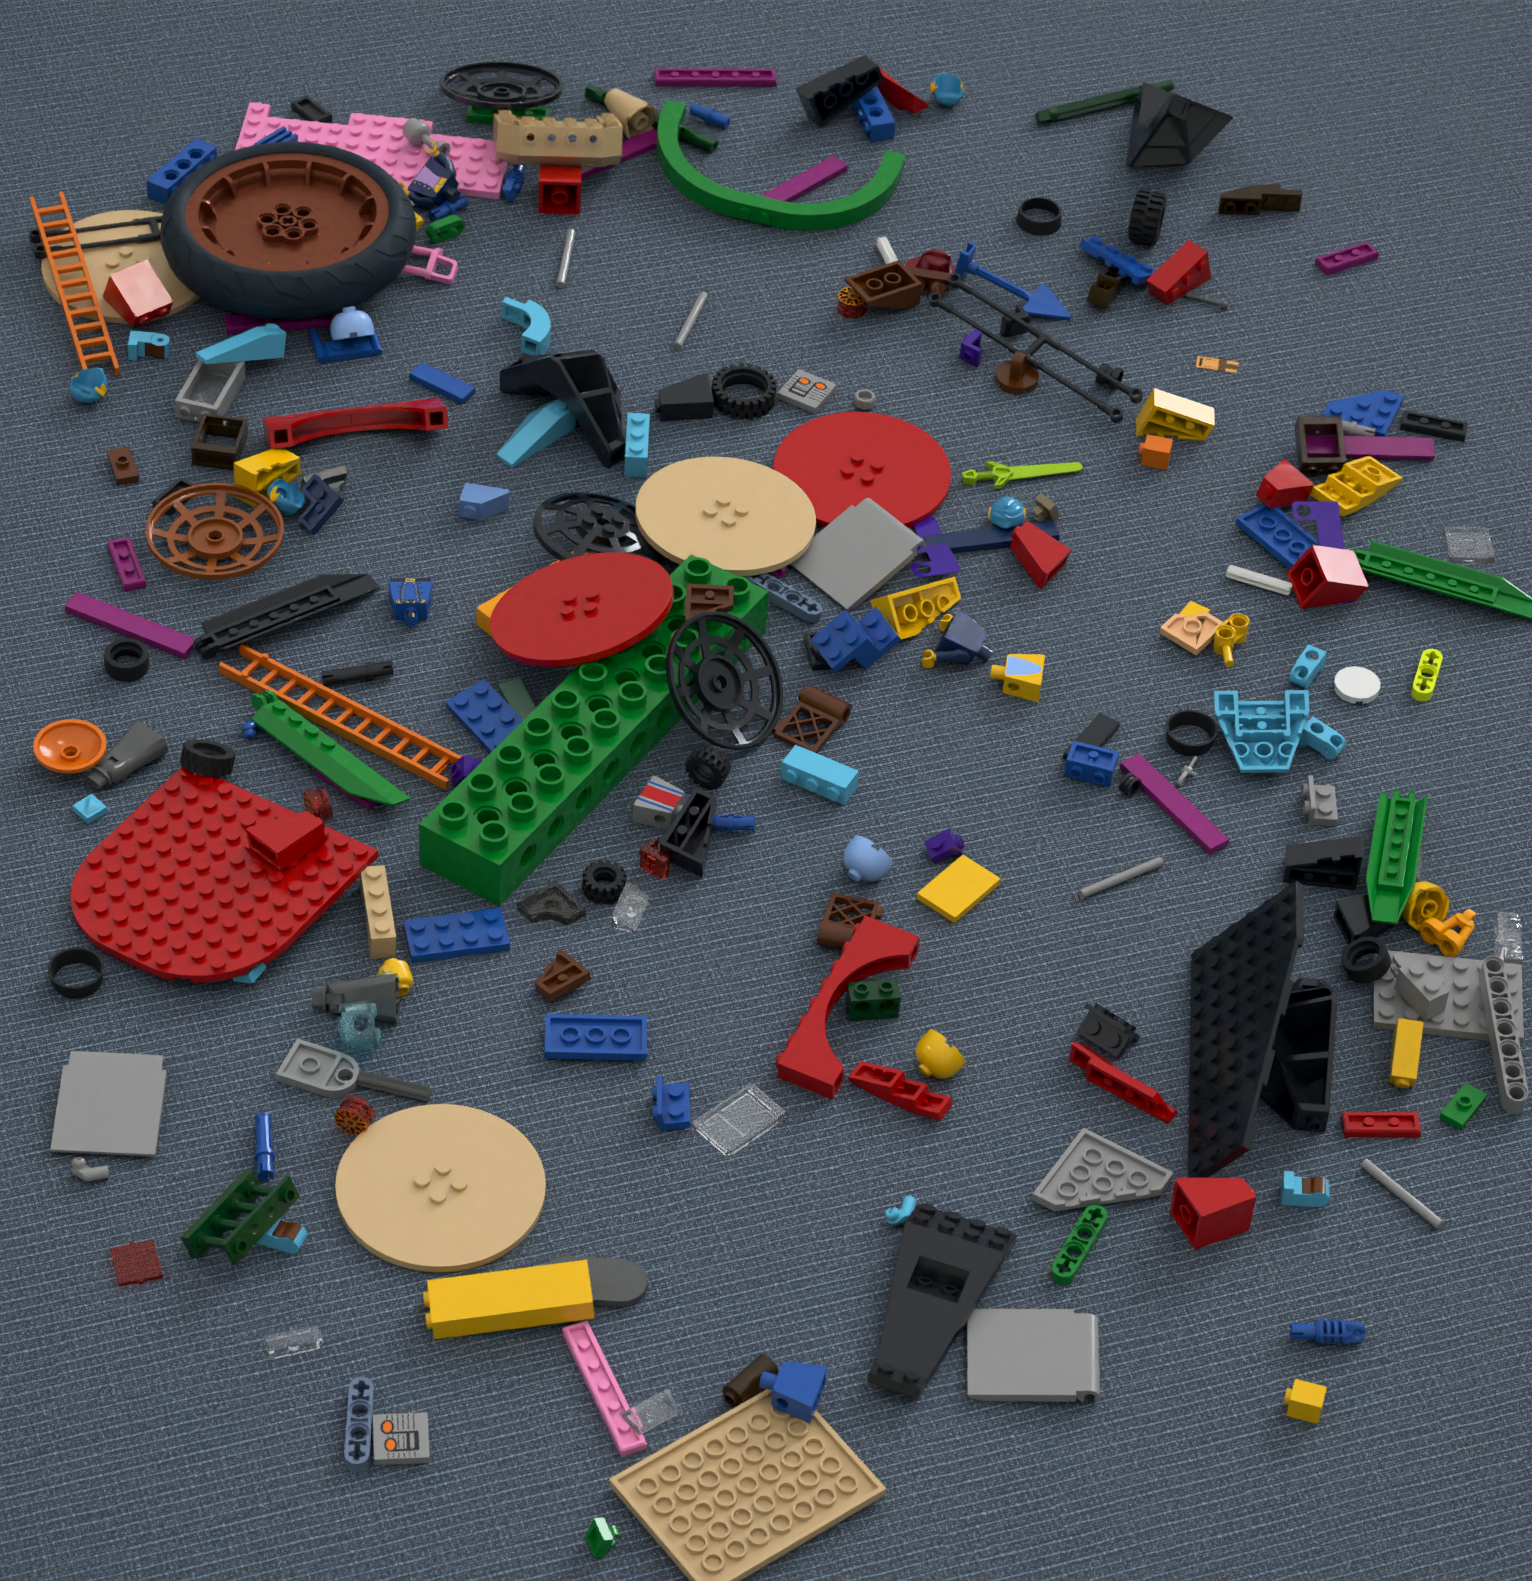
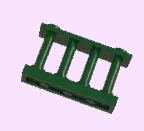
[180,1170,300,1265]

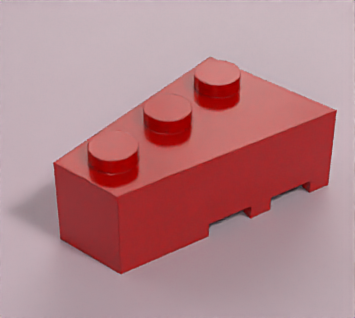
[1146,240,1212,305]

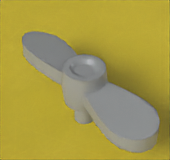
[1177,756,1198,787]

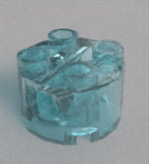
[337,1000,382,1055]

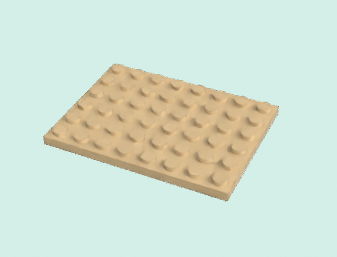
[609,1389,886,1581]

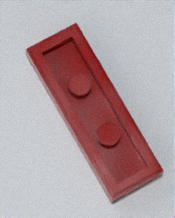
[1341,1112,1421,1138]

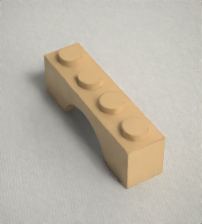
[359,865,396,959]

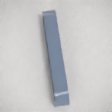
[744,573,822,623]
[344,1377,374,1472]

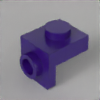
[960,329,982,367]
[450,755,483,787]
[925,828,966,864]

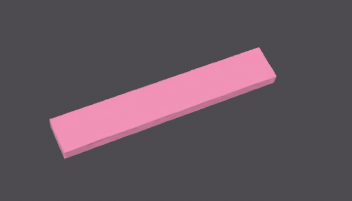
[562,1321,647,1457]

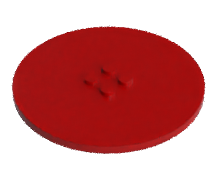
[773,412,951,528]
[490,552,674,667]

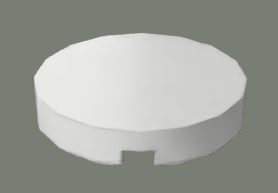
[1334,666,1380,704]

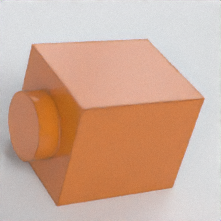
[1138,434,1173,470]

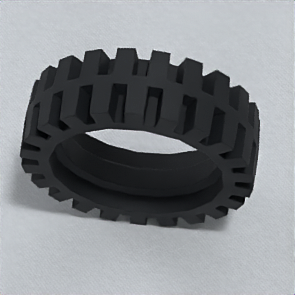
[711,363,776,420]

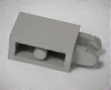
[1390,952,1449,1021]

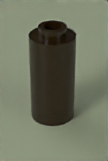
[722,1354,779,1407]

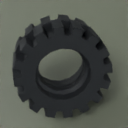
[685,745,732,790]
[582,860,626,905]

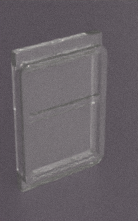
[691,1082,786,1156]

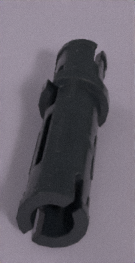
[321,660,394,686]

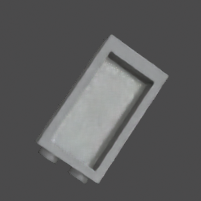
[175,359,246,423]

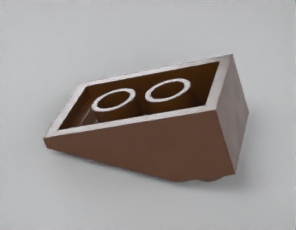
[845,260,922,310]

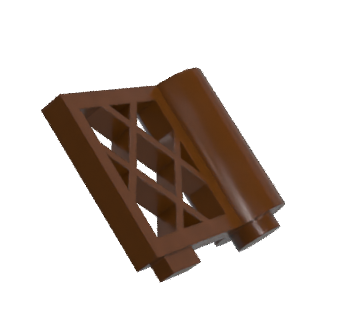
[773,685,852,753]
[817,893,884,950]

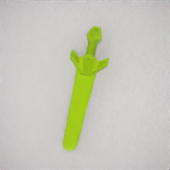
[961,461,1083,489]

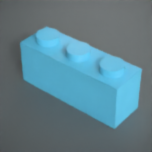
[624,413,650,478]
[781,745,859,805]

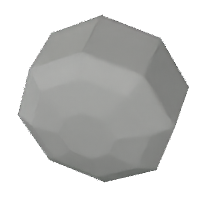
[854,389,876,410]

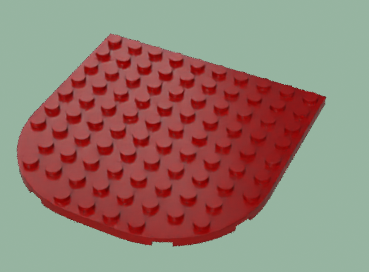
[71,766,379,983]

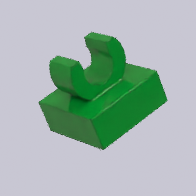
[584,1517,621,1558]

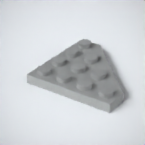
[1032,1128,1174,1212]

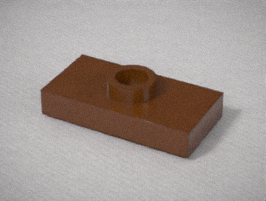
[107,447,139,485]

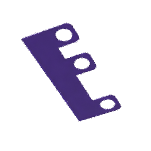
[1292,501,1352,603]
[911,515,962,577]

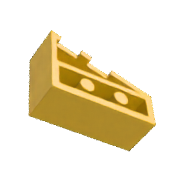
[234,447,301,509]

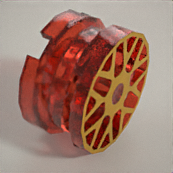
[837,287,867,319]
[303,786,333,820]
[334,1095,375,1135]

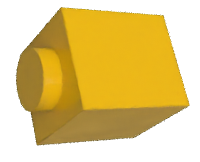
[1283,1379,1327,1424]

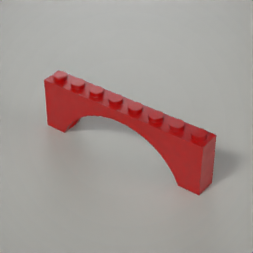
[262,398,449,449]
[775,915,920,1100]

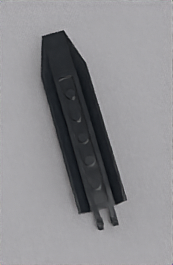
[192,574,380,660]

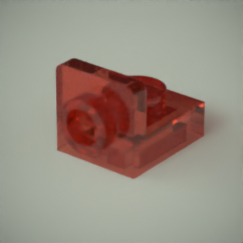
[639,837,670,879]

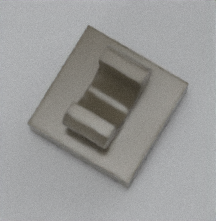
[1032,493,1060,522]

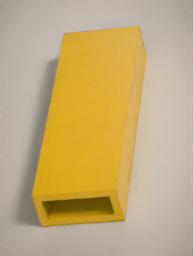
[423,1260,595,1339]

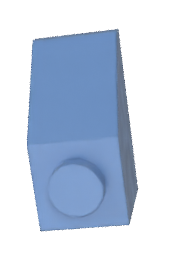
[459,483,509,521]

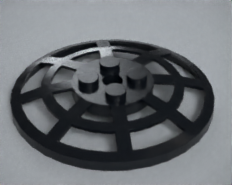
[440,61,563,110]
[533,492,665,565]
[665,611,783,750]

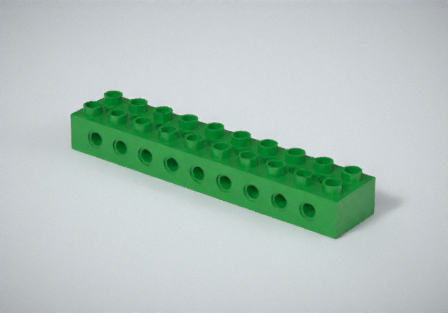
[419,554,769,906]

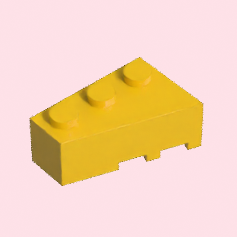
[1136,388,1215,441]

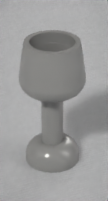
[402,118,450,158]

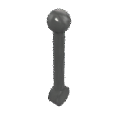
[1186,292,1228,309]

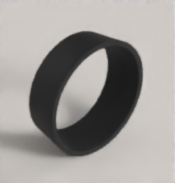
[1016,197,1062,236]
[1166,710,1218,756]
[48,947,104,998]

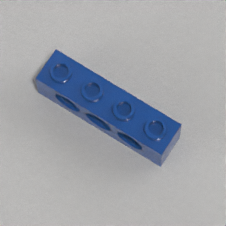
[851,86,895,142]
[147,138,217,205]

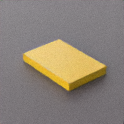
[916,855,1001,923]

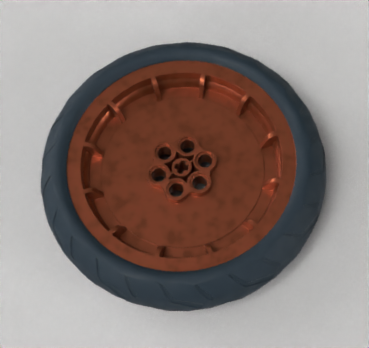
[160,142,416,320]

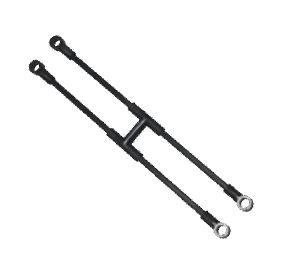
[29,216,162,259]
[929,273,1143,423]

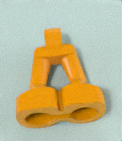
[1420,909,1476,957]

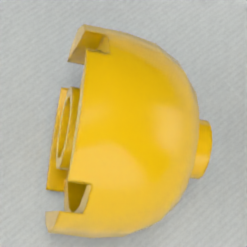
[1401,881,1449,931]
[915,1029,966,1079]

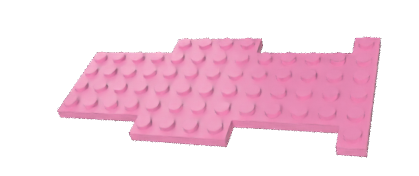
[235,103,508,199]

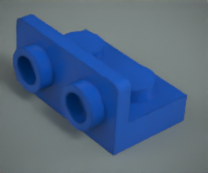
[1064,740,1119,787]
[652,1076,691,1131]

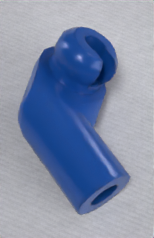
[241,718,260,739]

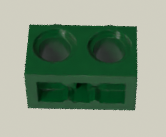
[845,979,901,1021]

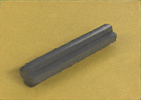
[357,1071,432,1101]

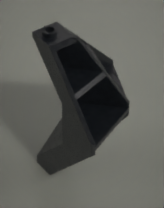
[1126,82,1233,167]
[500,350,625,469]
[1259,977,1337,1132]

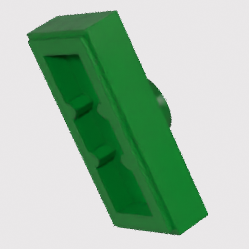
[1439,1083,1488,1130]

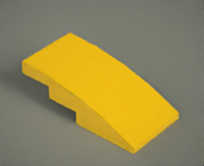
[1310,456,1403,517]

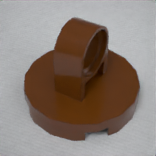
[995,352,1039,395]

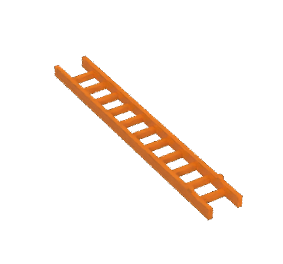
[29,191,120,376]
[219,644,462,791]

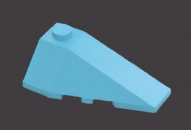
[196,323,286,364]
[496,399,576,468]

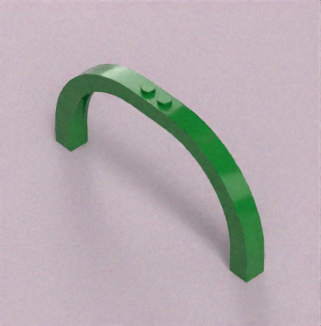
[656,99,906,230]

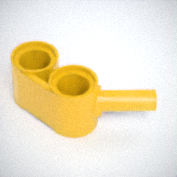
[1213,613,1249,667]

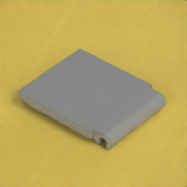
[789,498,926,611]
[50,1051,167,1157]
[967,1309,1100,1403]

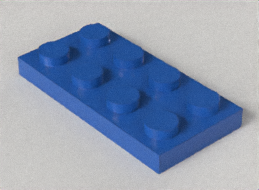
[1236,503,1320,569]
[445,679,523,754]
[403,908,510,963]
[544,1014,647,1061]

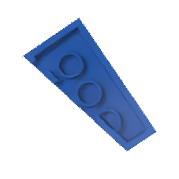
[1079,236,1155,285]

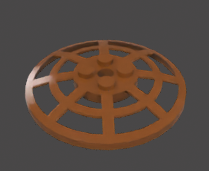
[146,483,284,580]

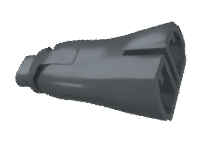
[86,721,168,789]
[312,973,400,1022]

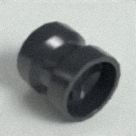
[1095,363,1124,390]

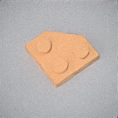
[1160,612,1223,655]

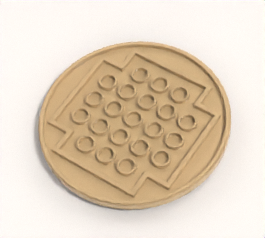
[41,210,200,323]
[635,457,816,576]
[335,1104,546,1272]

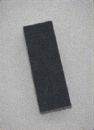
[1400,410,1468,442]
[1063,713,1120,760]

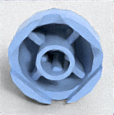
[330,306,374,341]
[843,835,893,882]

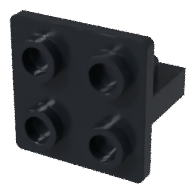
[1077,1003,1141,1059]

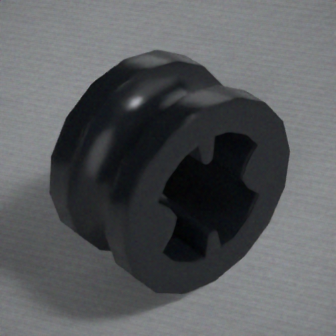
[1119,773,1141,797]

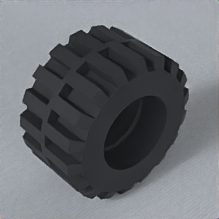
[1128,189,1166,246]

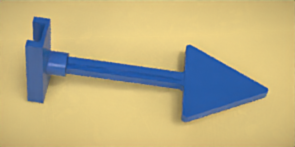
[953,241,1071,320]

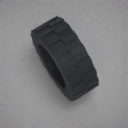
[180,739,236,777]

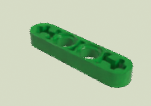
[1051,1205,1108,1285]

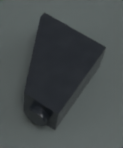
[654,373,714,421]
[1333,895,1396,945]

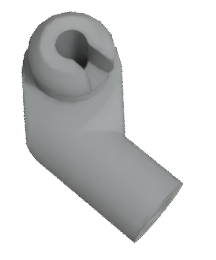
[71,1157,109,1182]

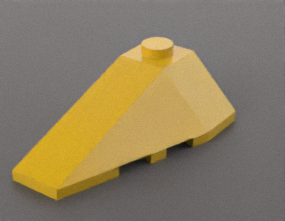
[871,577,961,640]

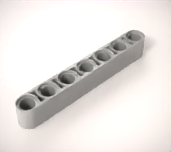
[1479,955,1528,1115]

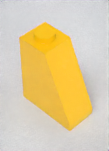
[1388,1018,1424,1088]

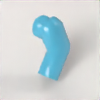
[885,1196,916,1226]

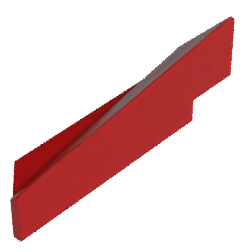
[853,59,929,114]
[1069,1041,1178,1124]

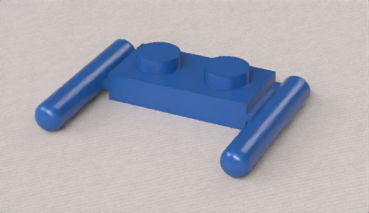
[309,322,382,363]

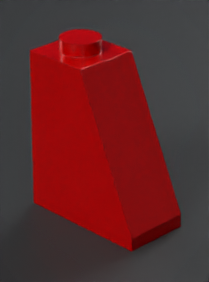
[1256,460,1315,508]
[1010,521,1071,589]
[246,811,326,871]

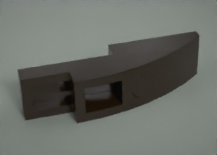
[1218,184,1302,215]

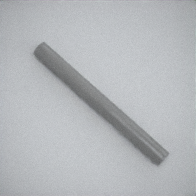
[556,229,576,288]
[673,292,708,350]
[1078,857,1164,899]
[1361,1159,1444,1229]

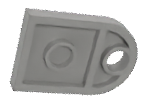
[276,1038,359,1097]

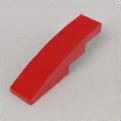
[848,1061,953,1121]

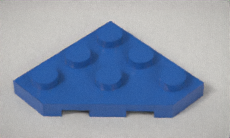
[1322,390,1404,437]

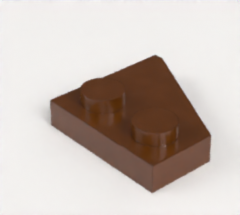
[685,584,734,621]
[535,950,591,1002]

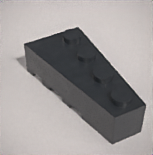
[795,55,884,127]

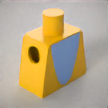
[990,654,1045,702]

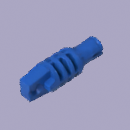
[502,164,527,201]
[1289,1320,1365,1344]

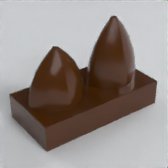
[908,267,950,296]

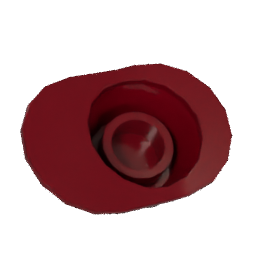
[905,249,955,275]

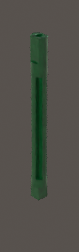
[1034,80,1174,124]
[585,84,719,152]

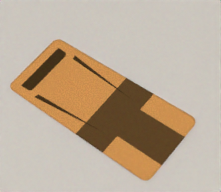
[1196,356,1239,373]

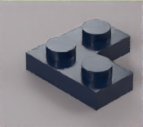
[298,473,344,535]

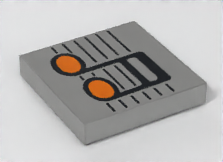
[777,369,837,414]
[373,1412,430,1465]

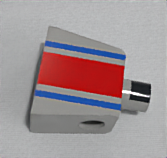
[633,775,685,830]

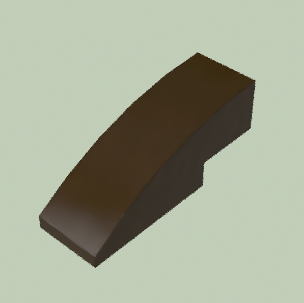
[1087,267,1129,308]

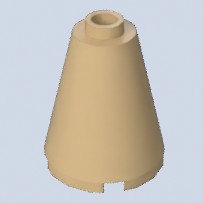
[604,89,658,139]

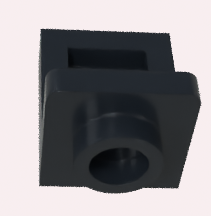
[1000,304,1030,338]

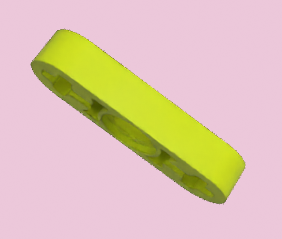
[1411,649,1443,702]

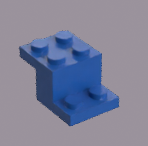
[810,607,901,672]

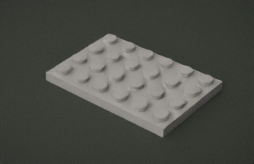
[1372,950,1524,1044]

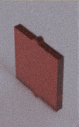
[110,1239,163,1287]

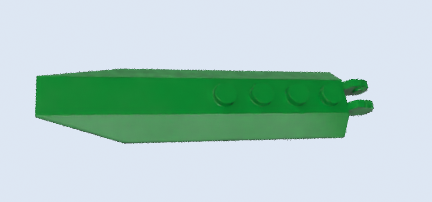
[1351,541,1532,620]
[251,689,410,806]
[1366,788,1428,925]

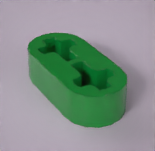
[426,215,466,243]

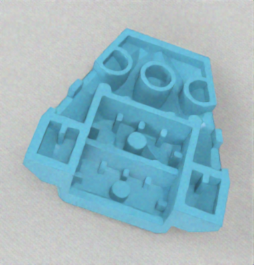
[1214,690,1309,773]

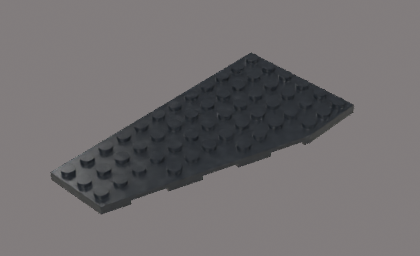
[1188,881,1304,1178]

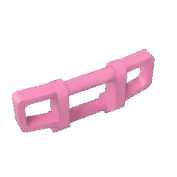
[400,246,458,285]

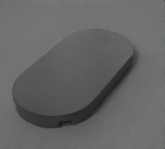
[546,1256,647,1307]

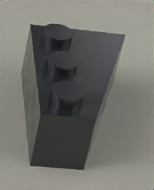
[660,787,717,878]
[1283,836,1363,890]

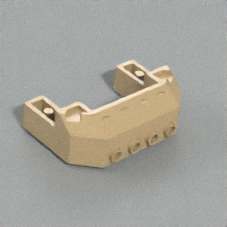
[493,110,623,167]

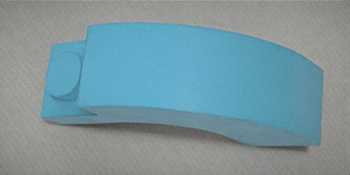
[502,297,551,356]

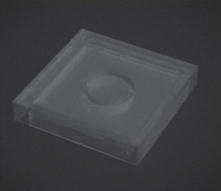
[1443,526,1495,563]

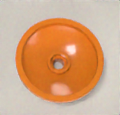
[33,719,107,774]

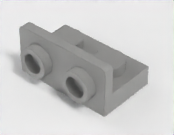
[1302,775,1338,826]

